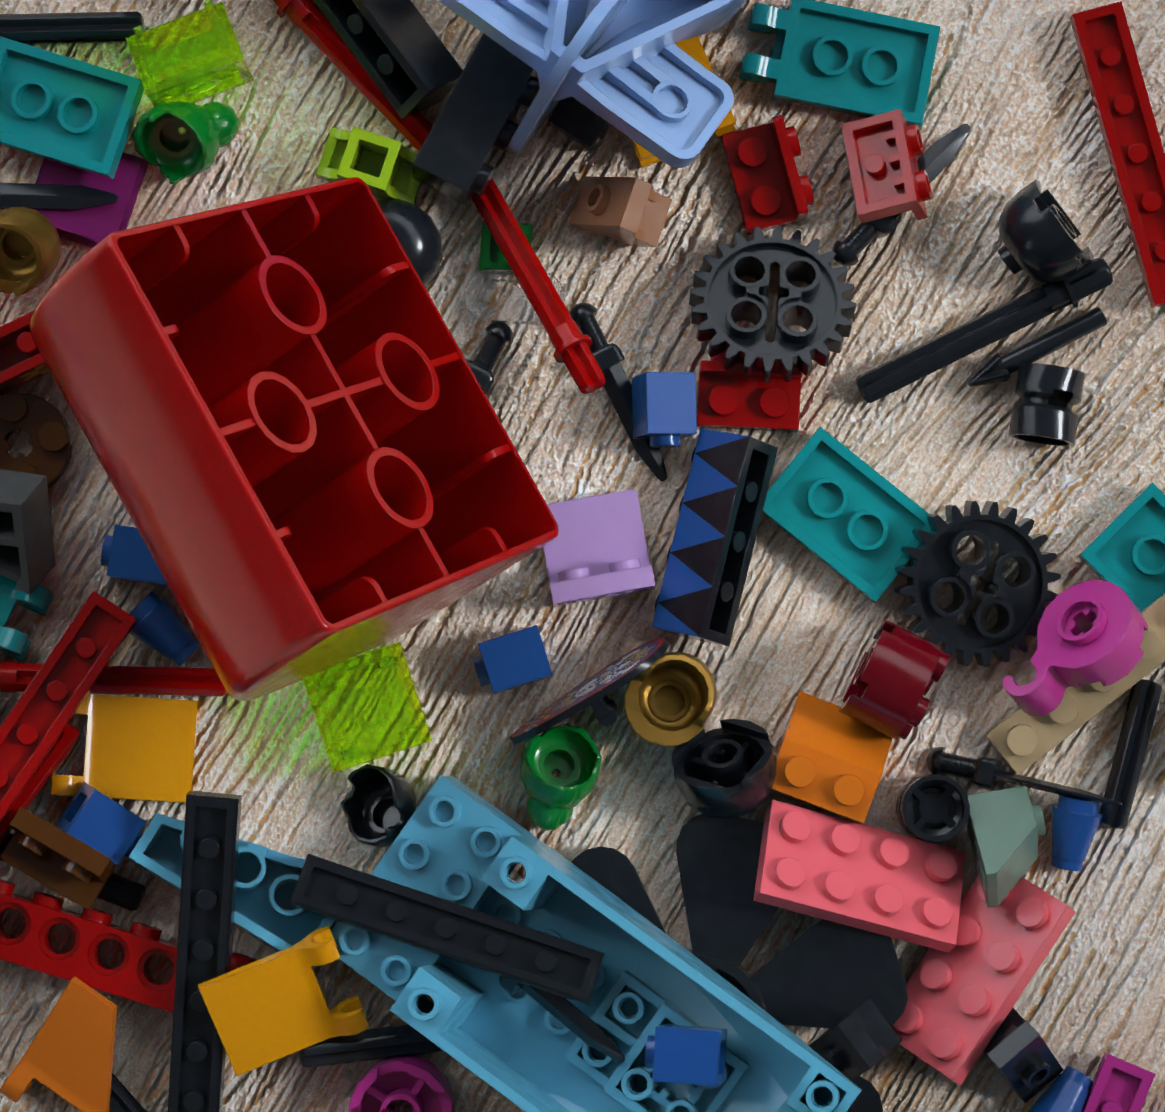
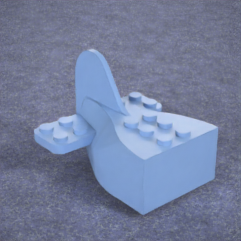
[439,0,746,168]

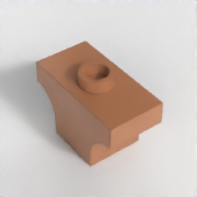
[569,176,672,247]

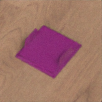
[29,152,149,248]

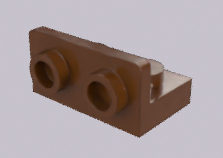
[1,807,116,909]

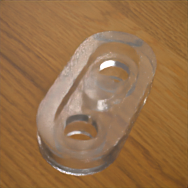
[464,270,565,325]

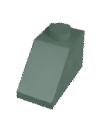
[966,786,1046,908]

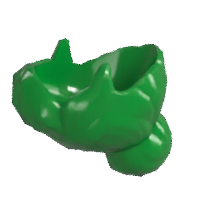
[130,101,239,185]
[520,723,602,831]

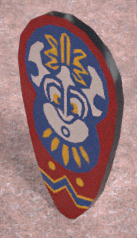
[509,637,669,745]

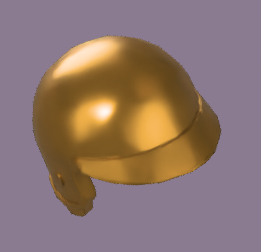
[0,207,61,296]
[624,652,717,747]

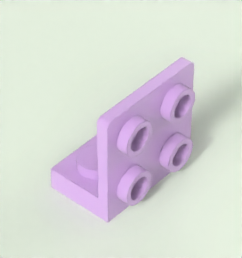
[543,489,655,607]

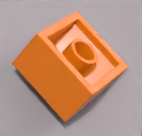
[772,691,892,824]

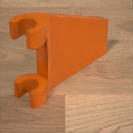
[0,977,117,1112]

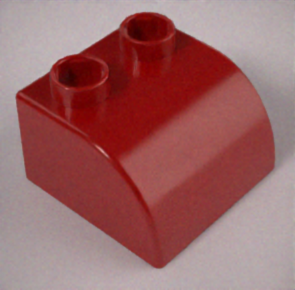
[30,177,559,701]

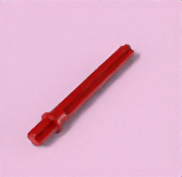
[273,0,433,152]
[471,178,605,394]
[0,662,227,696]

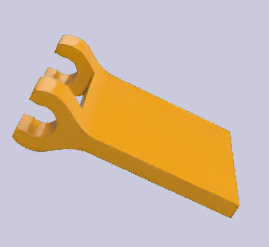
[51,694,198,803]
[198,926,369,1076]

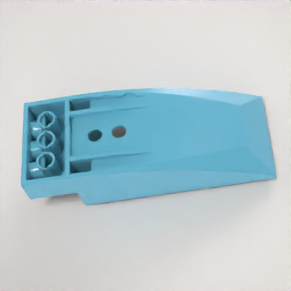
[331,775,862,1112]

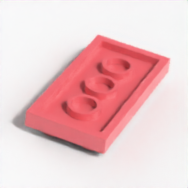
[753,800,965,953]
[891,875,1076,1086]

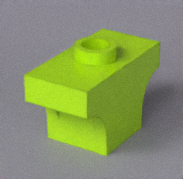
[316,126,422,204]

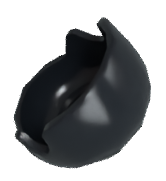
[341,764,416,848]

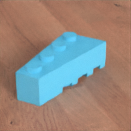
[129,813,337,952]

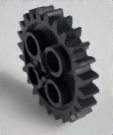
[689,226,856,383]
[894,500,1061,667]

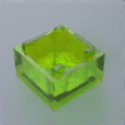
[125,0,255,106]
[303,642,435,774]

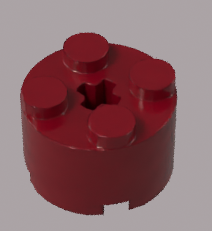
[839,619,950,740]

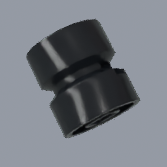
[1009,363,1085,446]
[896,774,970,842]

